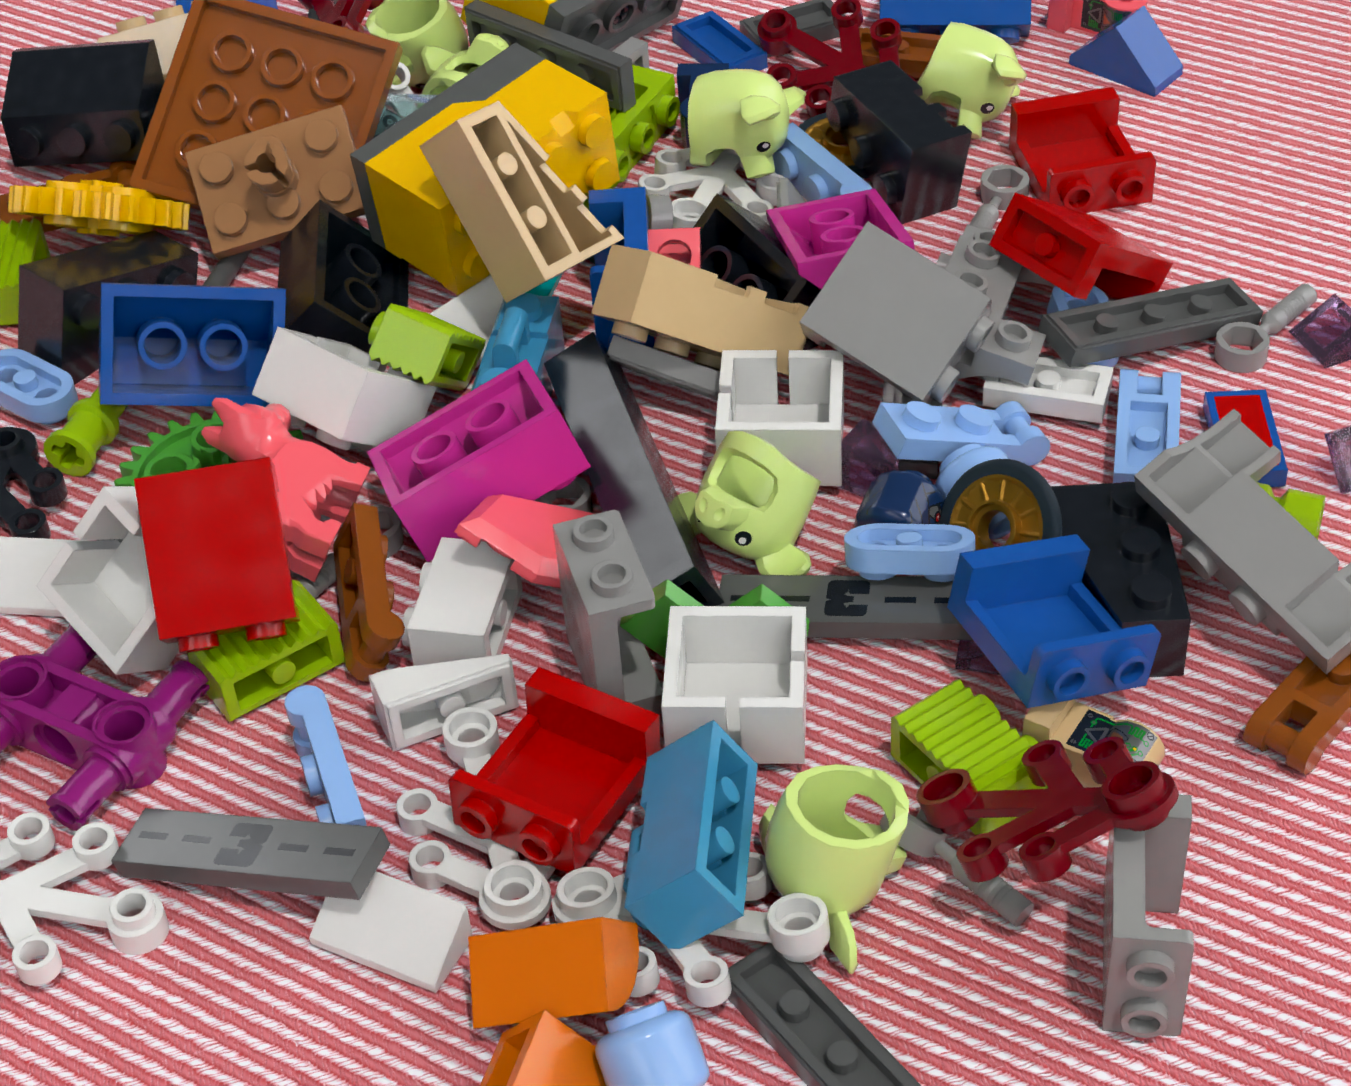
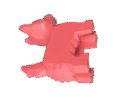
[201,398,371,582]

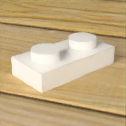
[982,357,1114,424]

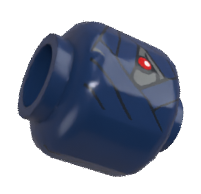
[854,470,945,527]

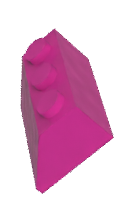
[766,188,915,289]
[367,359,591,562]

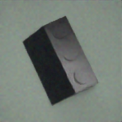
[1,39,165,167]
[693,193,821,350]
[277,200,409,354]

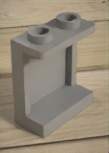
[800,221,995,404]
[553,510,663,714]
[1102,794,1194,1038]

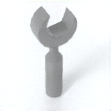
[880,809,1034,927]

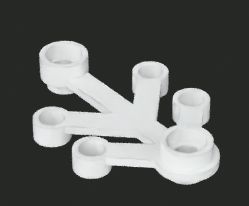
[638,148,785,228]
[396,706,556,930]
[0,812,169,986]
[552,852,830,1008]

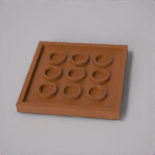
[128,0,403,211]

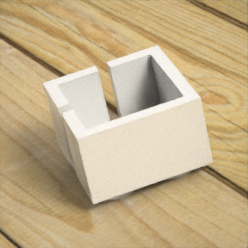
[252,327,437,452]
[715,350,844,486]
[36,486,179,675]
[661,606,808,764]

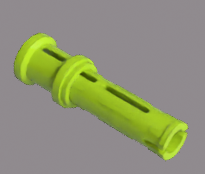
[44,388,128,477]

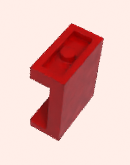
[1009,87,1156,213]
[989,193,1173,300]
[134,457,300,653]
[448,667,661,873]

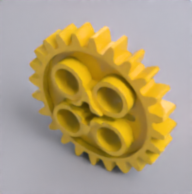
[8,180,190,237]

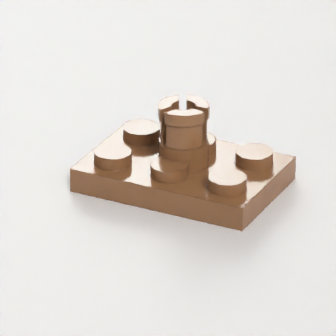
[185,105,365,260]

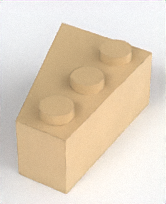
[591,244,809,376]

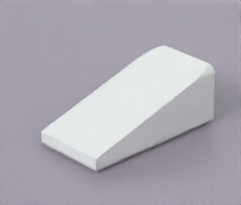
[368,654,519,751]

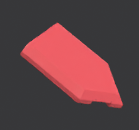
[454,494,596,588]

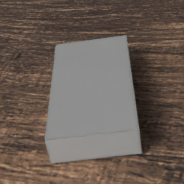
[607,335,720,401]

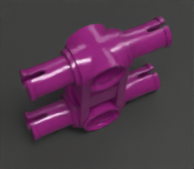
[0,624,210,831]

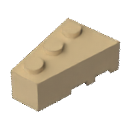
[419,101,624,303]

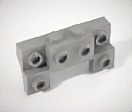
[937,224,1055,385]
[1134,409,1351,674]

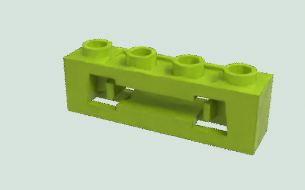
[583,65,680,210]

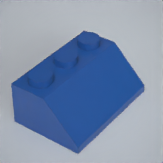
[880,0,1031,44]
[98,282,286,407]

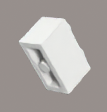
[402,537,523,666]

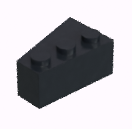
[826,60,972,224]
[18,230,198,385]
[1051,482,1191,677]

